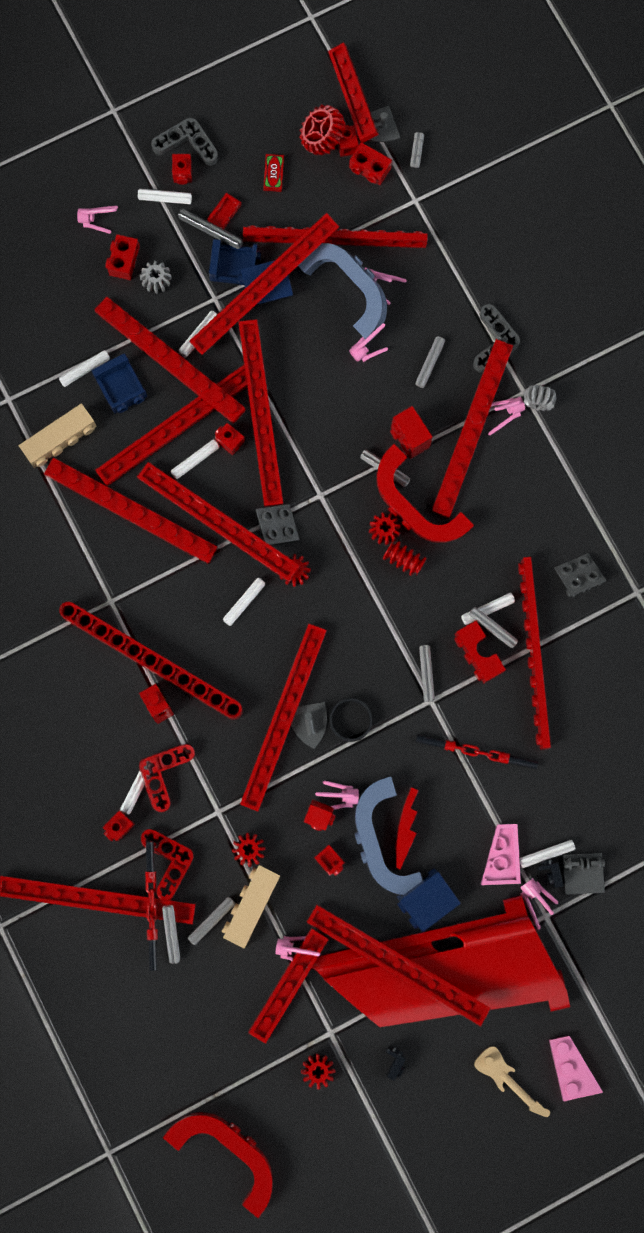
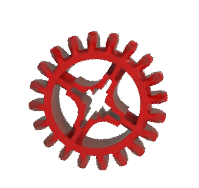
[299,104,346,156]

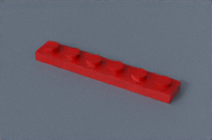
[328,42,379,143]
[248,928,329,1044]

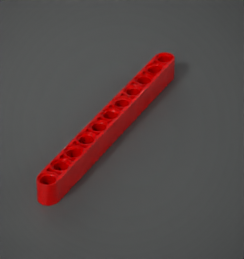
[59,602,242,720]

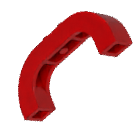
[376,444,474,543]
[163,1112,273,1218]

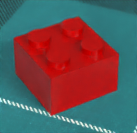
[390,406,433,459]

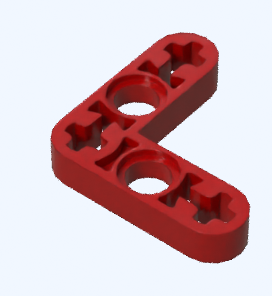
[139,744,195,812]
[141,829,193,902]

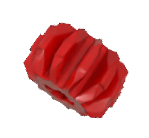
[369,513,401,545]
[280,554,311,587]
[232,833,266,867]
[301,1053,335,1089]

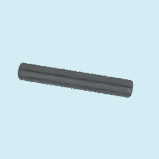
[178,209,243,249]

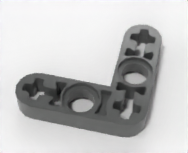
[151,118,218,166]
[473,304,520,372]

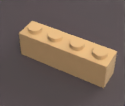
[18,403,97,468]
[222,865,280,948]

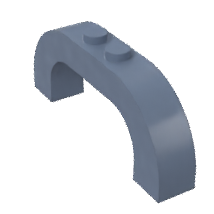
[298,243,387,341]
[354,777,423,895]

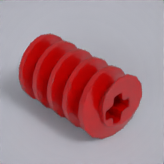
[383,540,427,576]

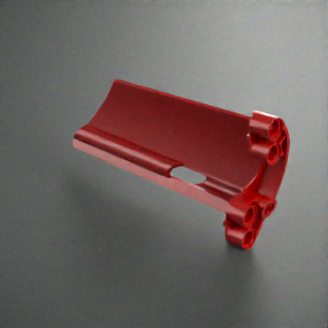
[312,895,570,1027]

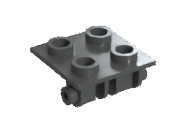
[256,504,299,547]
[554,553,606,597]
[562,853,605,895]

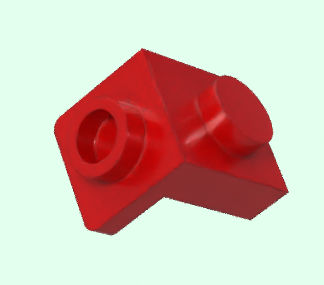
[314,845,345,876]

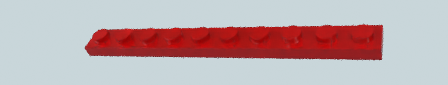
[189,213,339,355]
[243,225,428,248]
[94,297,246,424]
[238,319,283,507]
[431,339,513,519]
[95,365,247,486]
[44,458,218,564]
[137,462,301,583]
[518,557,551,750]
[240,624,327,812]
[0,876,196,924]
[307,905,491,1027]

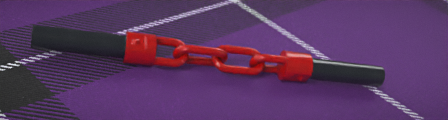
[416,735,538,769]
[145,842,158,971]

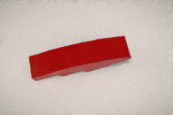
[395,787,419,870]

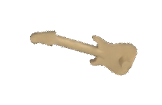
[474,1046,550,1117]

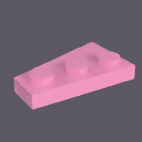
[481,824,521,885]
[549,1035,603,1101]

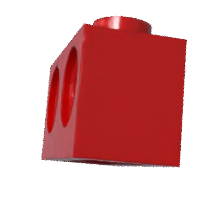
[349,142,392,185]
[106,234,140,280]

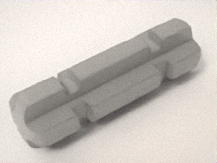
[410,132,424,168]

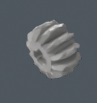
[140,261,172,294]
[524,385,556,411]

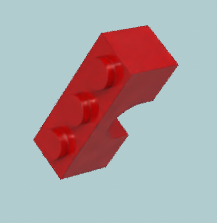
[454,620,506,684]

